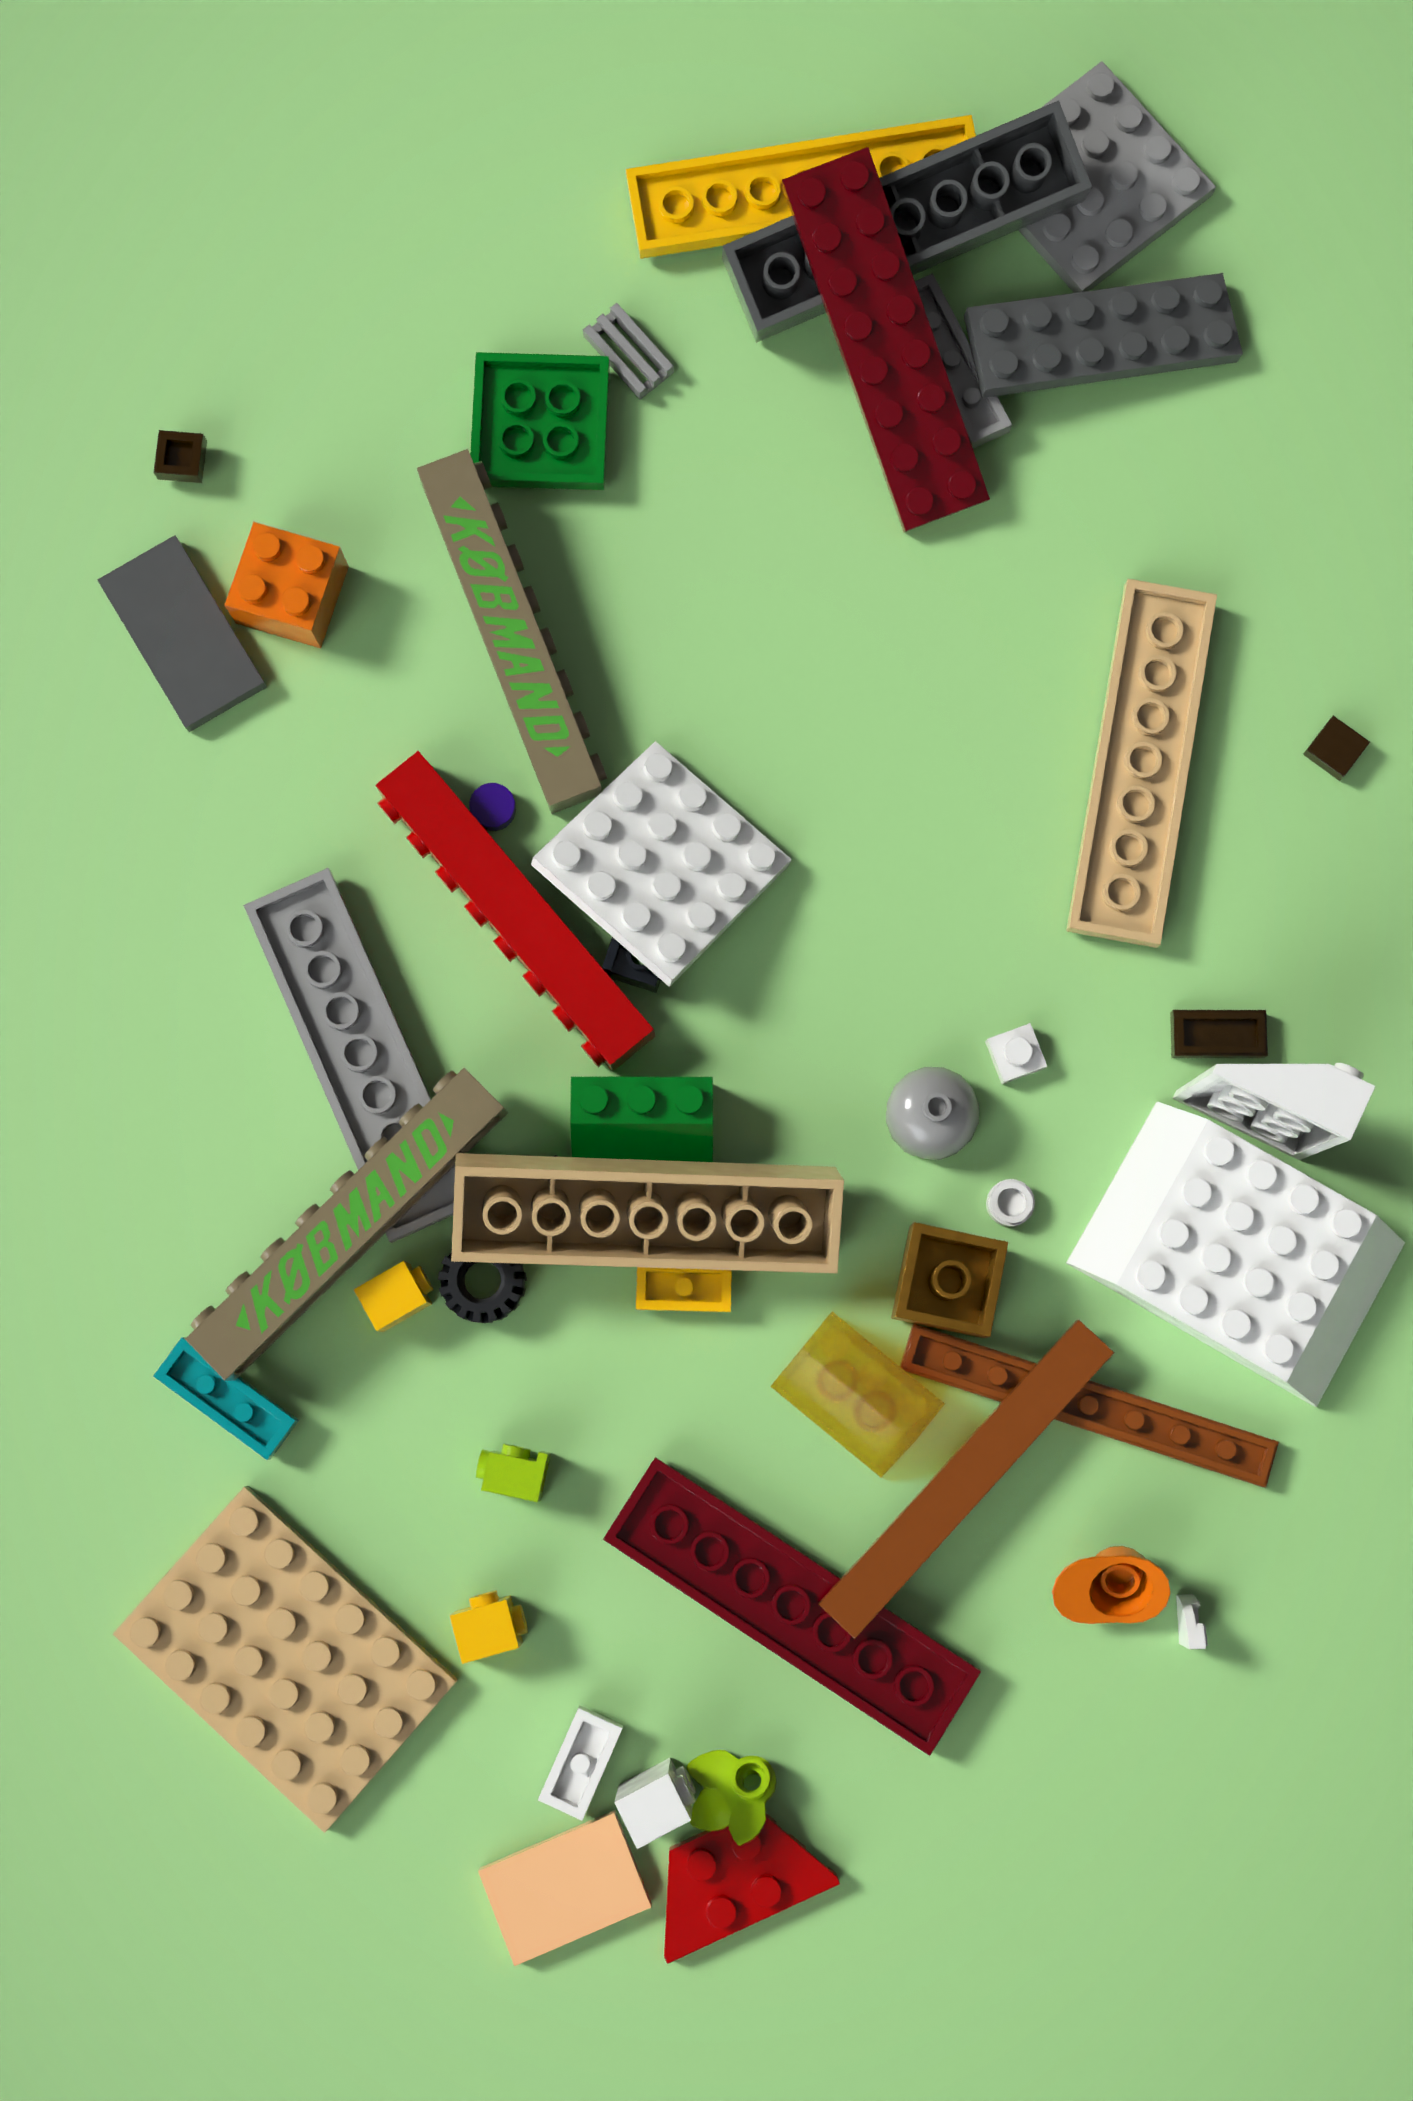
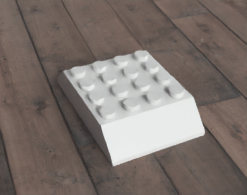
[1066,1102,1405,1407]

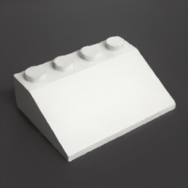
[1172,1063,1375,1160]

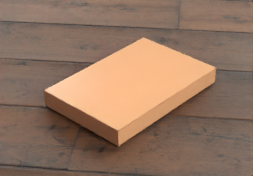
[478,1810,652,1966]

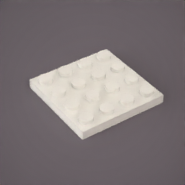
[531,741,792,987]

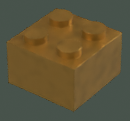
[891,1222,1009,1338]

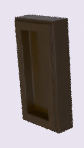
[1170,1010,1268,1058]

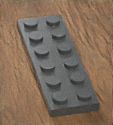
[964,273,1243,398]

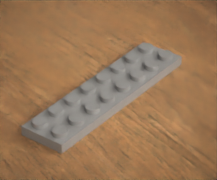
[243,868,455,1243]

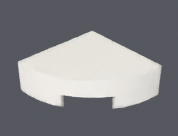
[1176,1594,1208,1649]

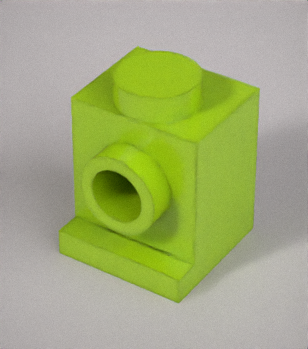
[476,1444,551,1502]

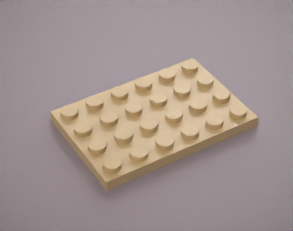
[113,1486,458,1833]

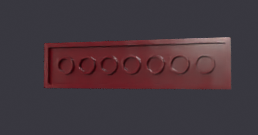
[781,147,990,533]
[603,1457,981,1756]

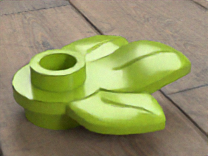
[686,1750,777,1846]

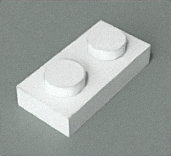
[538,1705,623,1821]

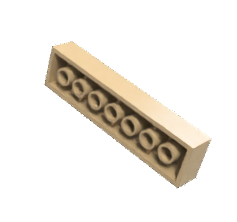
[451,1153,844,1273]

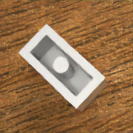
[614,1758,696,1849]

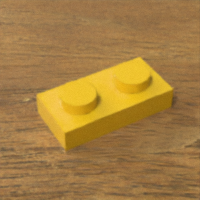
[636,1267,732,1312]

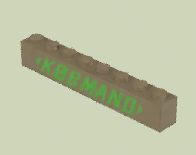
[417,449,607,814]
[185,1068,508,1381]

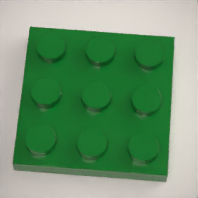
[470,352,610,490]

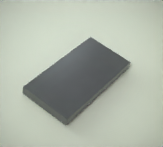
[97,535,267,732]

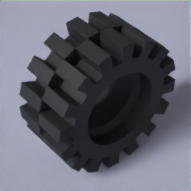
[438,1249,527,1323]

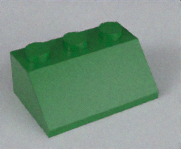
[570,1077,713,1162]

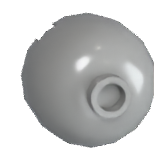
[886,1067,979,1160]

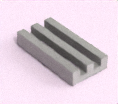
[583,303,674,400]

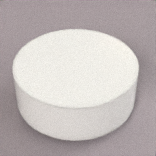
[986,1179,1035,1227]

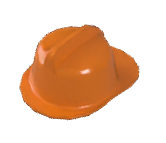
[1052,1546,1170,1624]

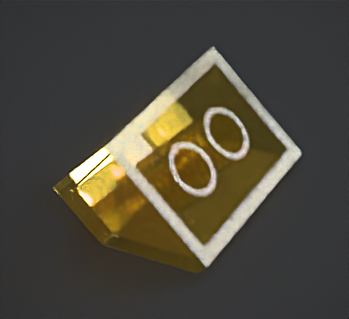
[770,1311,945,1478]

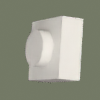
[985,1023,1047,1084]

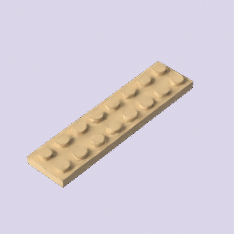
[1066,579,1217,948]

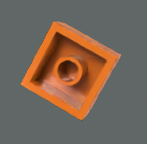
[225,522,349,648]

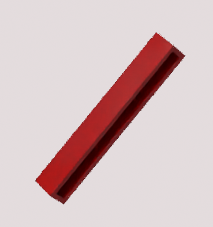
[375,751,655,1071]

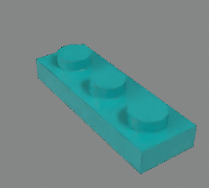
[153,1337,299,1460]

